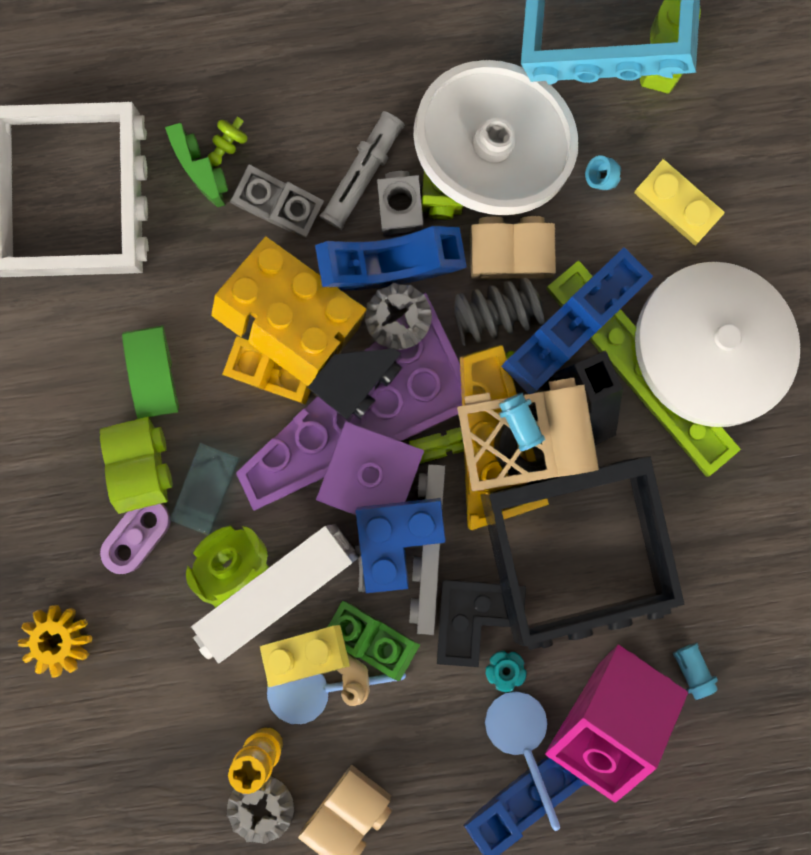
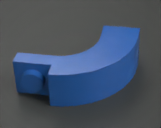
[315,226,467,291]

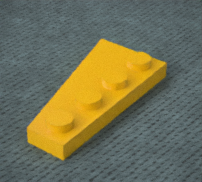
[460,345,549,530]

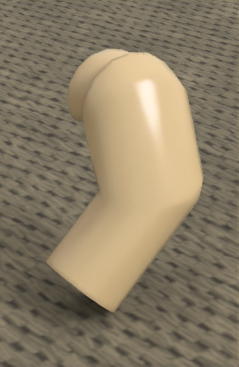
[337,653,370,706]

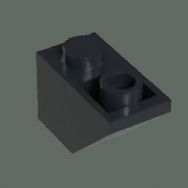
[308,348,403,422]
[549,350,623,445]

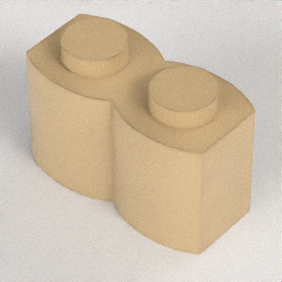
[470,216,556,279]
[298,764,392,855]

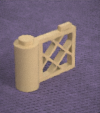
[457,378,599,491]

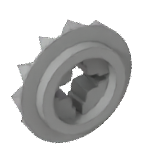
[365,283,432,350]
[226,776,294,844]

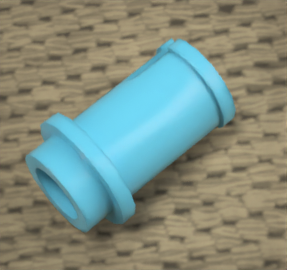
[499,393,545,452]
[673,643,718,700]

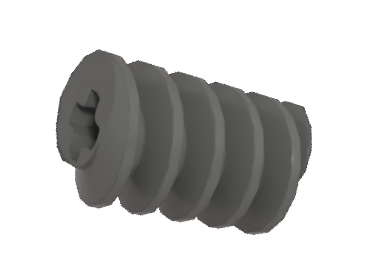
[454,277,545,346]

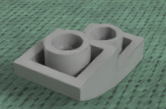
[230,164,324,238]

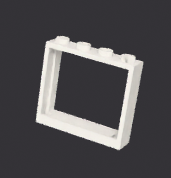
[0,102,149,277]
[191,524,359,664]

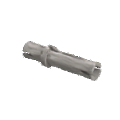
[320,111,405,230]

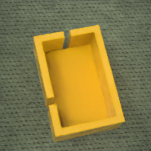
[211,236,367,386]

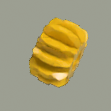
[18,605,92,677]

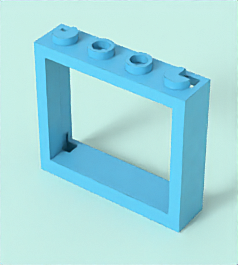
[521,0,700,85]

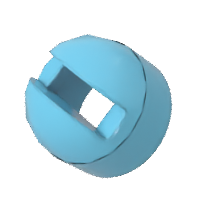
[585,155,621,190]

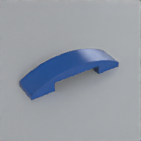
[464,756,589,855]

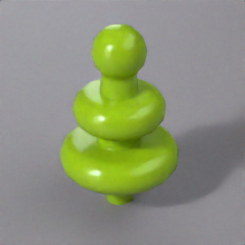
[208,116,248,167]

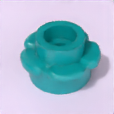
[486,651,527,692]

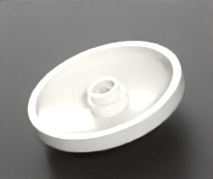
[414,60,578,215]
[635,262,800,427]

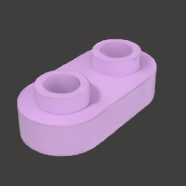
[100,503,171,574]

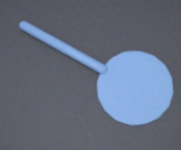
[267,673,406,724]
[485,691,560,831]

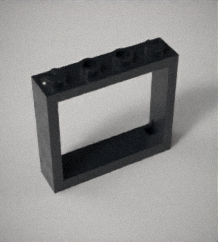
[480,456,685,650]

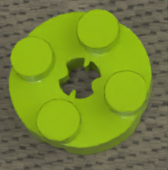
[186,526,269,608]

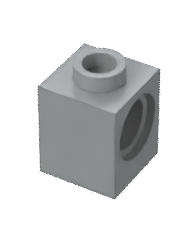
[377,171,423,236]

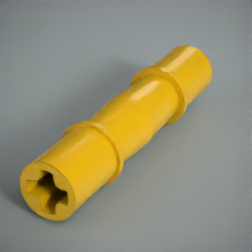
[228,728,283,794]

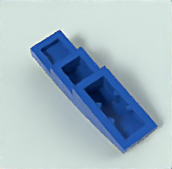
[501,247,653,394]

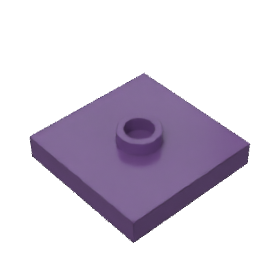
[316,421,424,515]

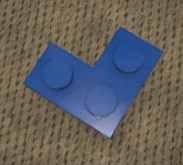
[355,498,446,593]

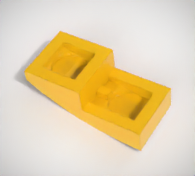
[222,336,311,405]

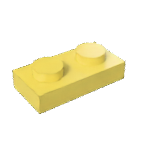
[634,159,725,246]
[260,625,350,687]

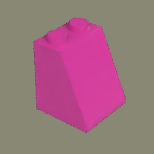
[545,644,688,803]

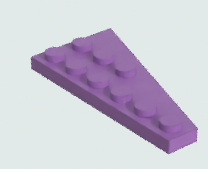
[236,292,462,511]

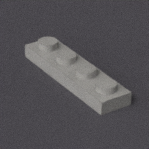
[409,465,445,635]

